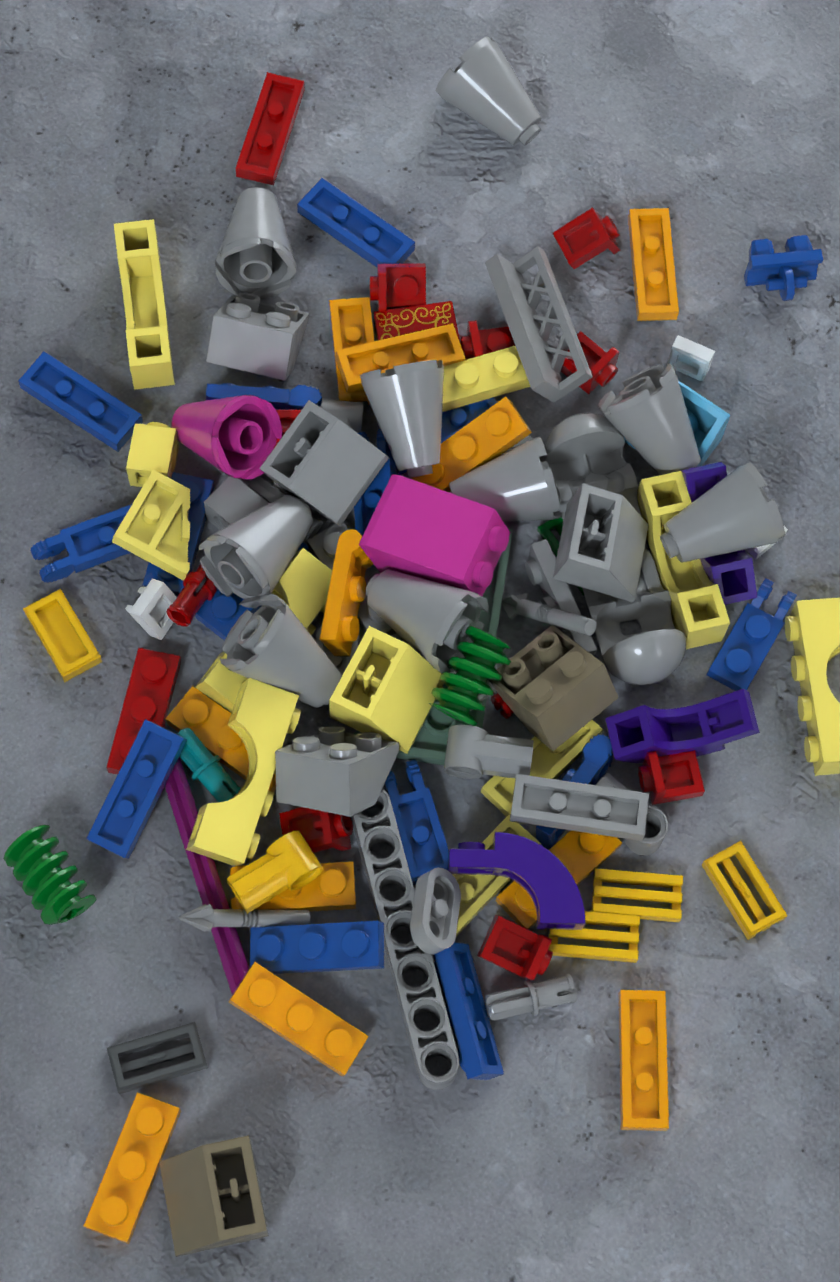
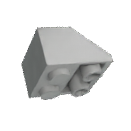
[206,293,310,380]
[259,400,389,526]
[553,483,648,602]
[275,726,399,817]

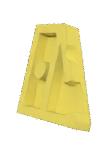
[112,469,190,581]

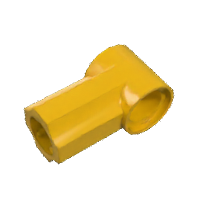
[227,831,324,914]

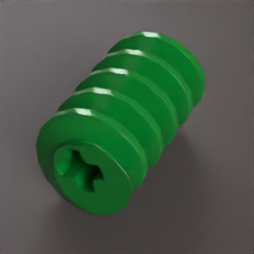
[429,626,511,726]
[3,825,97,925]

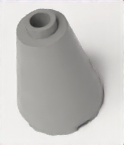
[436,36,542,146]
[215,187,296,299]
[360,360,444,478]
[598,363,701,475]
[449,437,562,522]
[660,462,785,563]
[199,495,313,608]
[366,569,489,672]
[220,594,342,708]

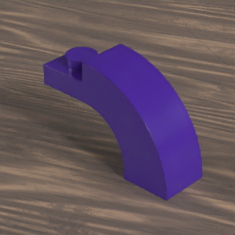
[681,462,757,605]
[605,689,760,763]
[448,832,586,930]

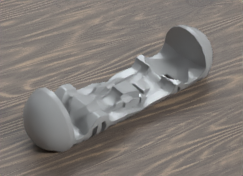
[544,413,686,685]

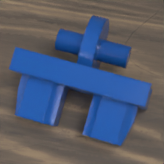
[744,235,823,301]

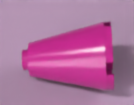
[171,395,282,479]

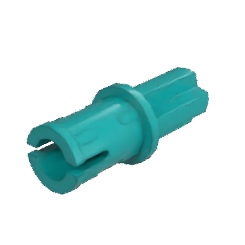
[176,728,241,802]

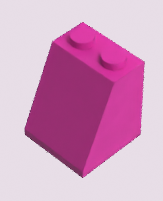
[359,474,511,596]

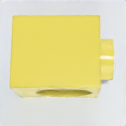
[126,422,179,487]

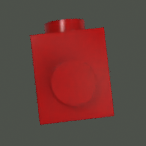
[561,331,620,395]
[638,750,705,805]
[477,915,553,980]

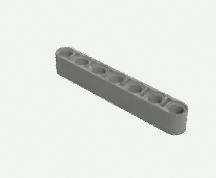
[351,788,459,1090]

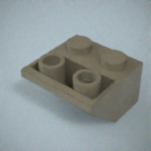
[488,625,619,751]
[159,1135,269,1257]

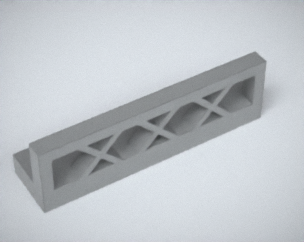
[485,246,593,403]

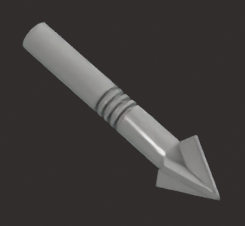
[501,593,596,636]
[178,904,310,932]

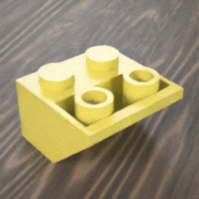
[329,626,444,754]

